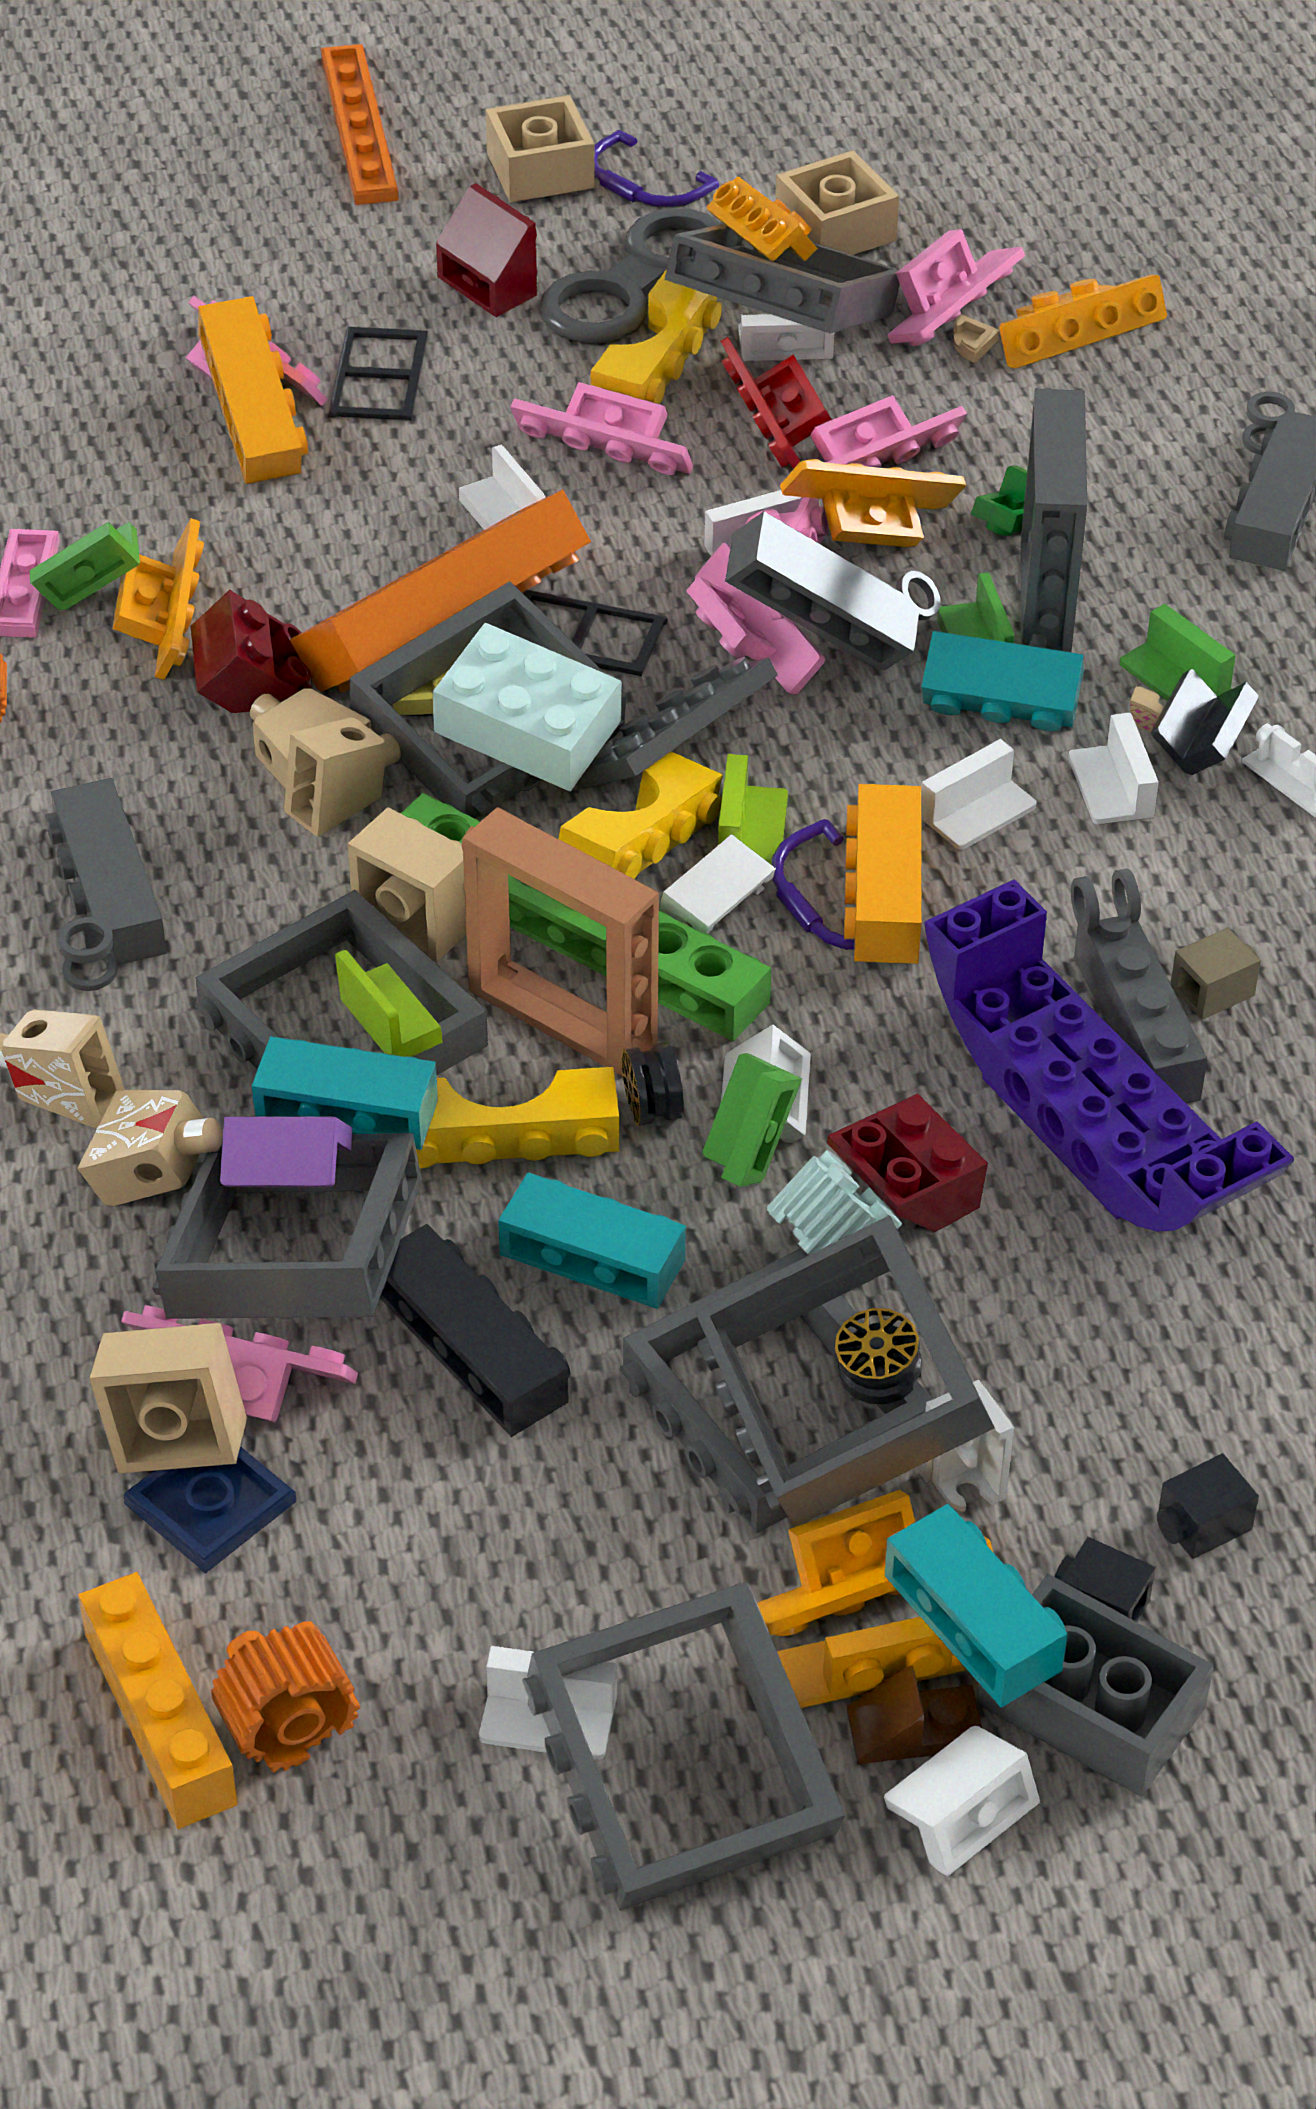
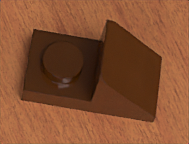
[847,1666,983,1765]

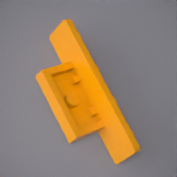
[706,176,818,262]
[999,274,1167,368]
[780,459,966,547]
[112,518,204,680]
[757,1489,993,1636]
[777,1616,967,1708]

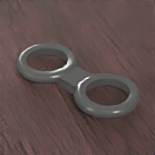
[540,208,722,343]

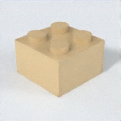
[486,95,595,203]
[776,150,899,255]
[347,807,466,962]
[89,1323,247,1474]

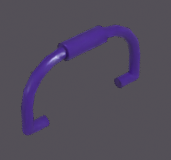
[594,130,720,207]
[771,819,854,950]

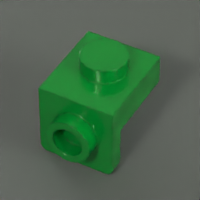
[971,465,1027,536]

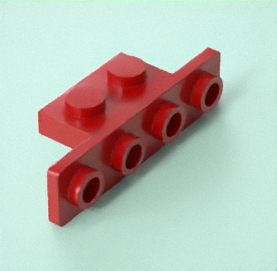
[720,336,832,469]

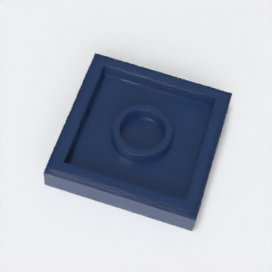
[123,1446,297,1573]

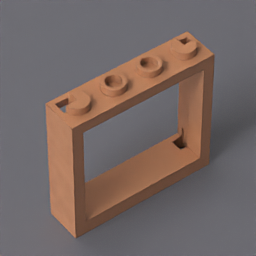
[462,807,659,1076]

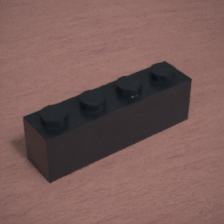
[380,1224,571,1437]

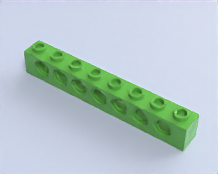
[400,793,771,1042]

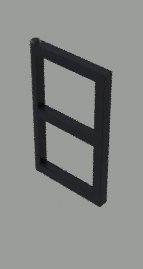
[328,326,428,421]
[522,590,668,676]

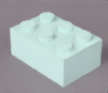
[433,623,622,791]

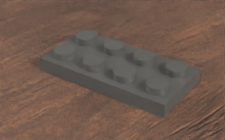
[577,657,778,789]

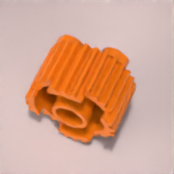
[211,1621,361,1772]

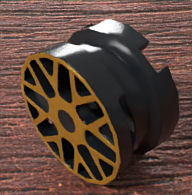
[621,1042,684,1126]
[835,1308,922,1405]

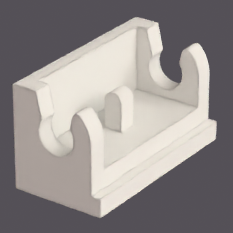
[659,834,776,934]
[920,1380,1014,1511]

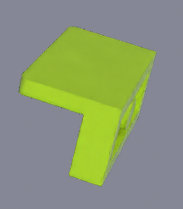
[718,754,788,865]
[335,949,443,1057]

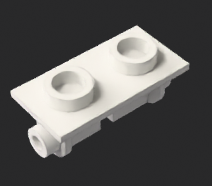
[1242,724,1316,817]

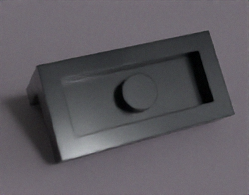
[1151,669,1259,775]

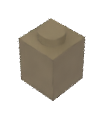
[1170,927,1261,1020]

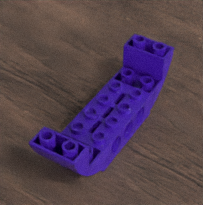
[924,879,1294,1232]

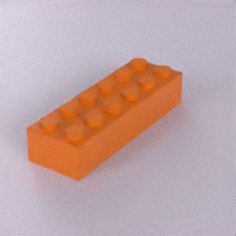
[290,489,591,693]

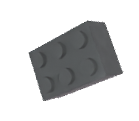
[977,1574,1214,1797]

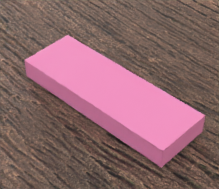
[0,529,60,638]

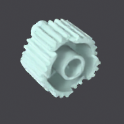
[767,1150,902,1255]

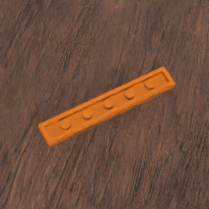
[321,44,399,205]

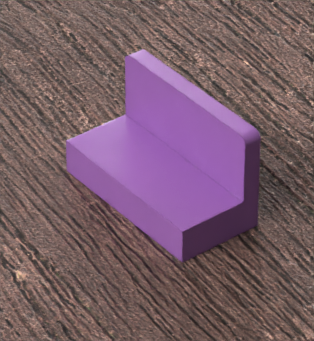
[220,1117,353,1188]

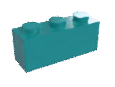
[921,631,1084,731]
[251,1036,438,1150]
[498,1172,686,1309]
[884,1504,1067,1708]

